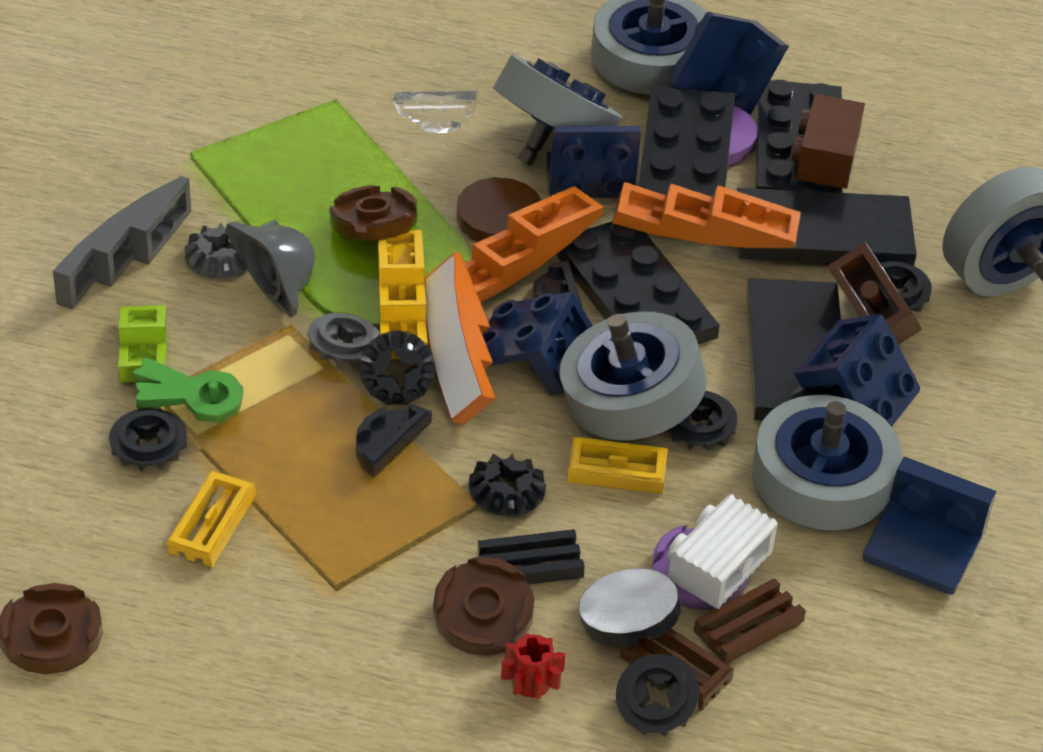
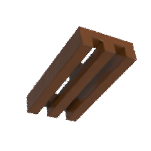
[694,578,806,664]
[620,628,734,711]

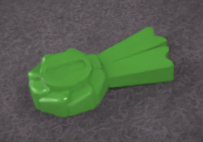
[133,357,243,423]

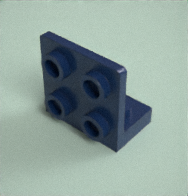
[669,12,789,115]
[546,126,641,198]
[482,292,593,395]
[794,314,920,427]
[862,456,996,595]

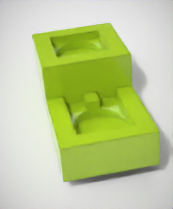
[118,305,167,383]

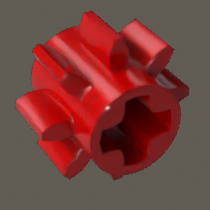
[500,633,565,699]

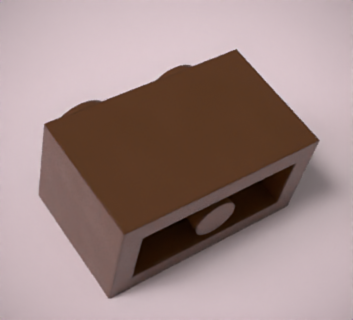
[791,94,865,189]
[827,242,922,345]

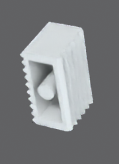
[667,494,778,609]

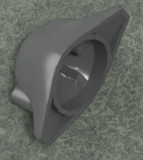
[225,220,315,318]

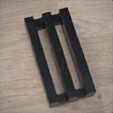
[477,529,585,584]

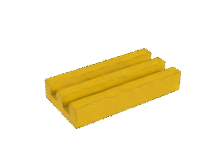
[567,437,668,494]
[166,470,257,568]

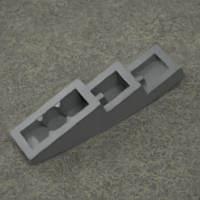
[53,176,191,309]

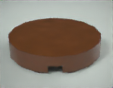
[456,177,541,241]
[329,185,418,240]
[433,556,535,656]
[0,583,103,674]

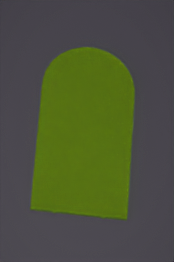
[190,99,472,331]

